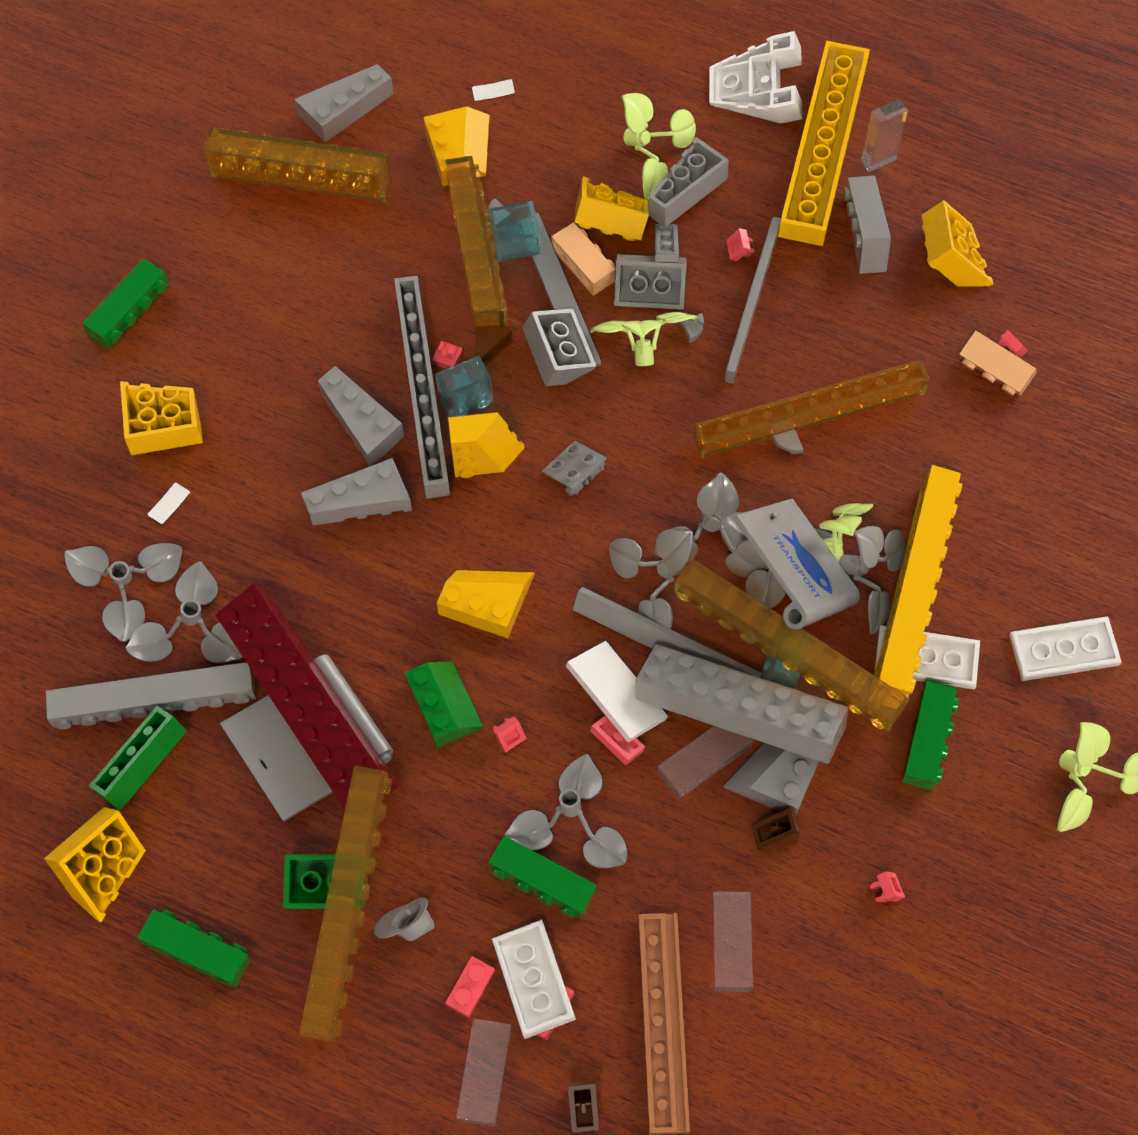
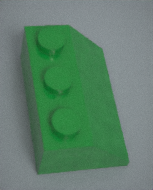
[404,662,483,748]
[283,854,368,909]

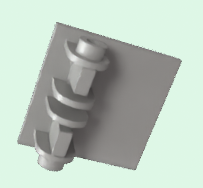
[542,441,607,496]

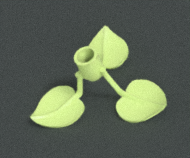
[622,93,696,200]
[590,312,697,366]
[819,503,873,562]
[1057,722,1138,832]

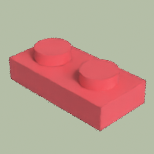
[590,715,645,765]
[445,956,496,1018]

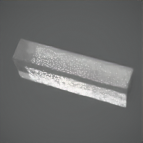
[861,99,908,172]
[657,726,753,799]
[712,892,753,992]
[456,1019,512,1127]

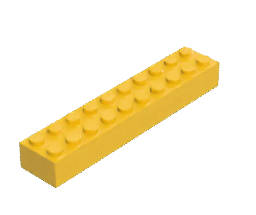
[778,41,870,246]
[868,465,962,711]

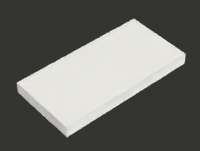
[1009,616,1122,681]
[874,625,980,690]
[566,641,668,742]
[492,920,576,1039]

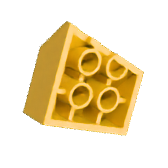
[575,176,649,241]
[120,381,203,455]
[448,412,524,478]
[437,570,535,638]

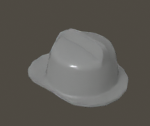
[374,897,435,941]

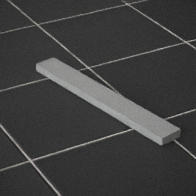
[517,213,601,367]
[725,217,781,384]
[573,587,762,678]

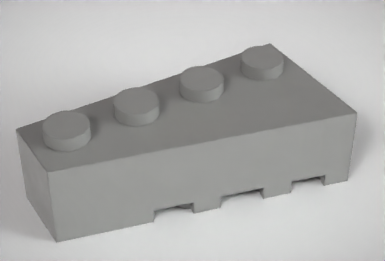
[294,64,394,143]
[649,137,729,227]
[843,176,891,274]
[318,366,404,467]
[301,458,412,526]

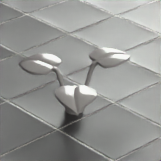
[654,472,768,577]
[720,512,833,610]
[839,526,906,634]
[609,529,693,629]
[65,543,183,642]
[126,561,243,664]
[505,754,627,868]

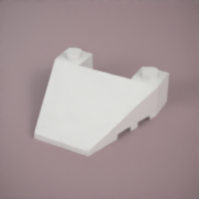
[709,31,803,123]

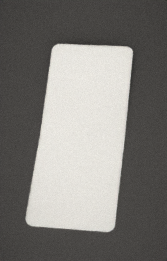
[472,79,515,101]
[148,483,190,524]

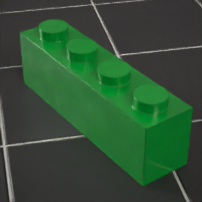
[82,258,169,349]
[901,681,959,791]
[89,706,187,811]
[489,836,597,919]
[137,909,251,989]

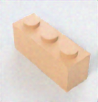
[552,222,616,296]
[959,331,1037,396]

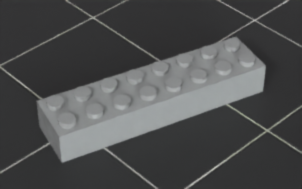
[636,644,849,764]

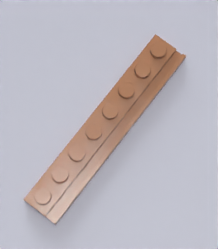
[638,913,690,1135]

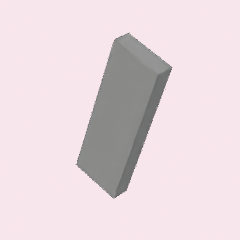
[655,224,679,262]

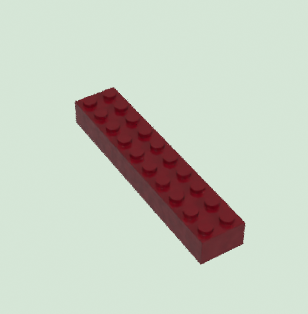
[215,583,400,818]

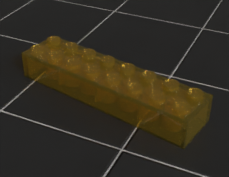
[203,127,392,202]
[445,156,509,327]

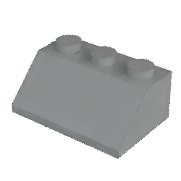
[614,254,687,309]
[522,308,597,386]

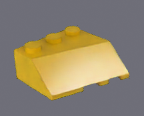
[424,106,490,186]
[922,200,994,287]
[44,807,146,923]

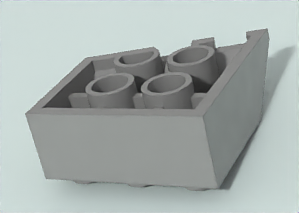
[724,743,819,815]

